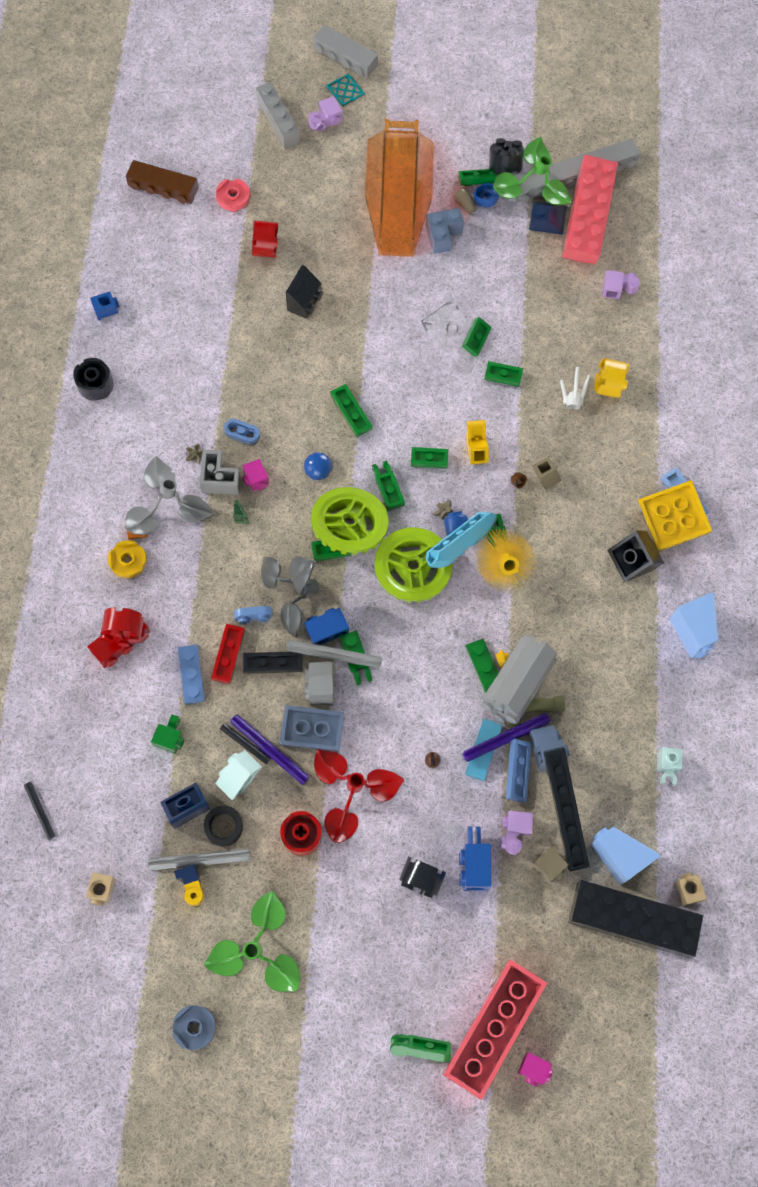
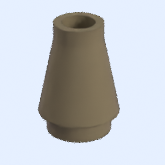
[454,188,478,215]

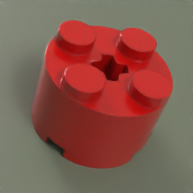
[252,220,279,258]
[100,607,144,647]
[280,811,322,856]

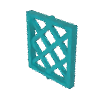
[326,73,365,106]

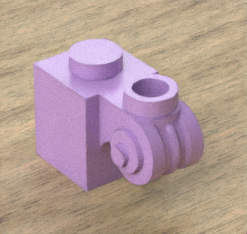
[309,96,343,131]
[602,270,640,299]
[500,811,533,855]

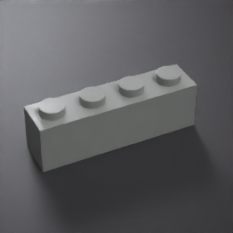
[313,25,378,78]
[256,82,300,149]

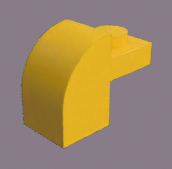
[465,420,489,465]

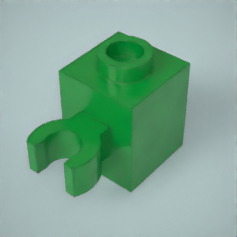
[151,714,184,754]

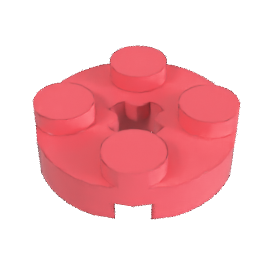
[216,179,250,212]

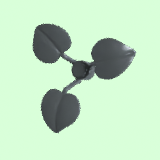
[261,556,319,637]

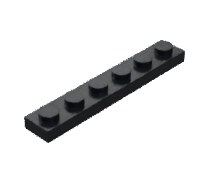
[543,747,590,872]

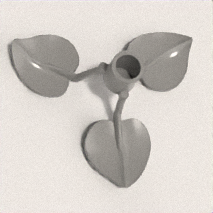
[125,456,213,535]

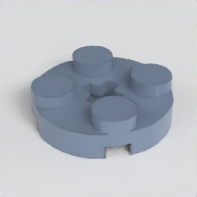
[172,1005,216,1050]

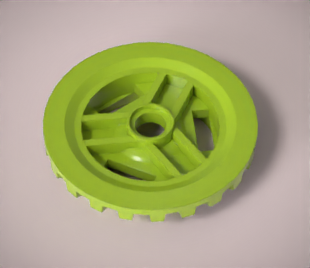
[311,487,389,555]
[374,527,453,603]

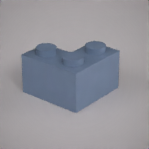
[425,208,464,254]
[529,725,570,772]

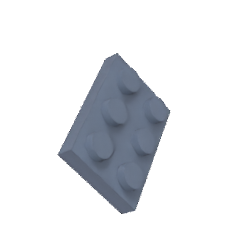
[280,705,344,752]

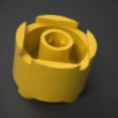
[594,358,629,398]

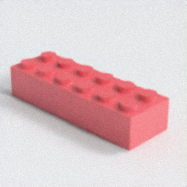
[562,155,618,265]
[442,959,547,1100]

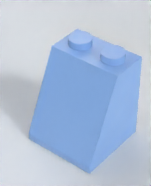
[670,592,718,659]
[590,827,660,885]

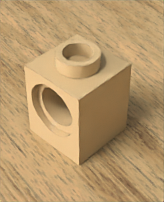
[86,872,116,906]
[675,873,707,906]

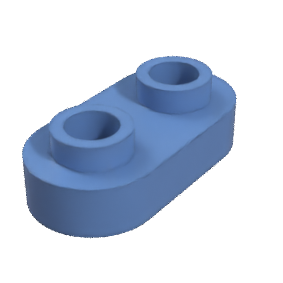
[224,419,260,445]
[234,606,273,624]

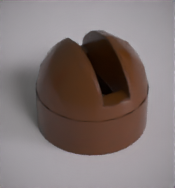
[510,472,527,488]
[425,752,441,768]

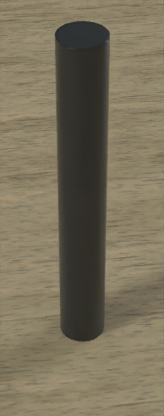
[220,723,271,765]
[24,782,55,840]

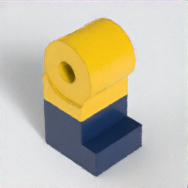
[174,865,204,906]

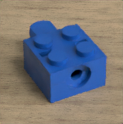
[459,826,492,891]

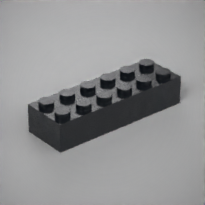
[568,880,704,959]

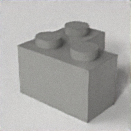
[199,450,241,495]
[305,662,334,705]

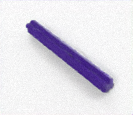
[462,713,551,762]
[230,714,309,785]

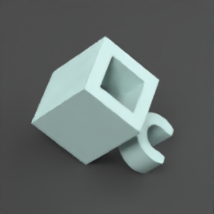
[657,747,683,786]

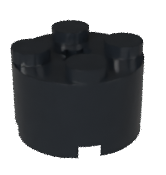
[489,138,524,175]
[73,358,114,401]
[399,856,447,898]

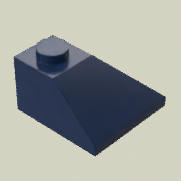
[529,201,566,235]

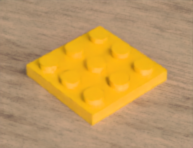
[638,480,712,552]

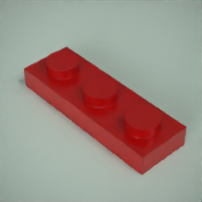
[211,623,245,684]

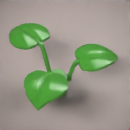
[493,137,572,205]
[204,892,300,992]

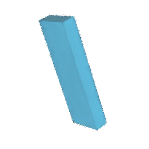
[465,719,502,781]

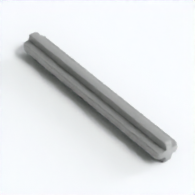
[286,640,382,668]
[148,848,251,870]

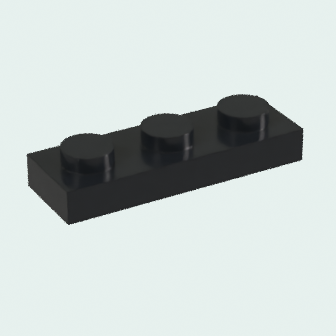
[243,652,302,674]

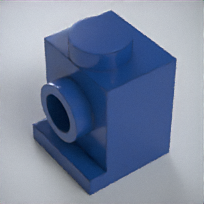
[90,291,120,321]

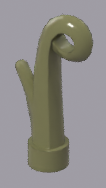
[504,696,566,729]

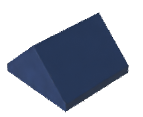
[160,782,210,829]

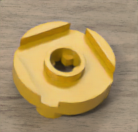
[108,540,147,578]

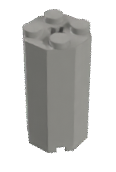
[481,636,557,724]

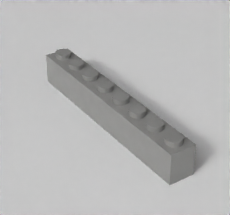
[513,138,640,204]

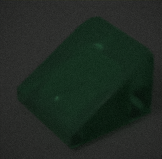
[233,500,249,524]

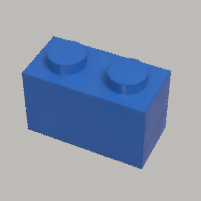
[304,607,349,645]

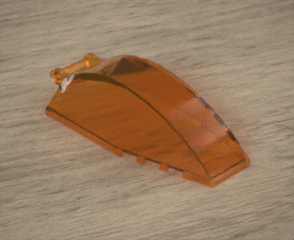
[365,118,434,257]

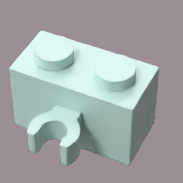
[215,750,262,800]

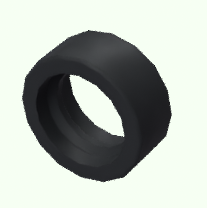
[203,805,243,846]

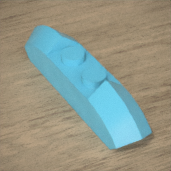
[426,512,497,568]

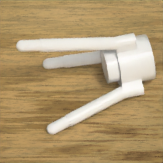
[560,367,591,410]

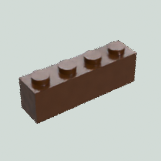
[126,160,199,204]

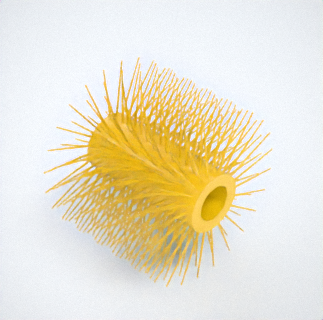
[473,527,538,593]

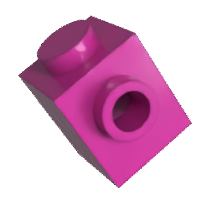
[242,459,269,491]
[518,1052,553,1087]

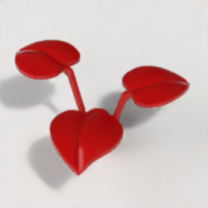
[314,749,404,843]

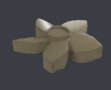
[186,443,203,464]
[433,500,453,520]

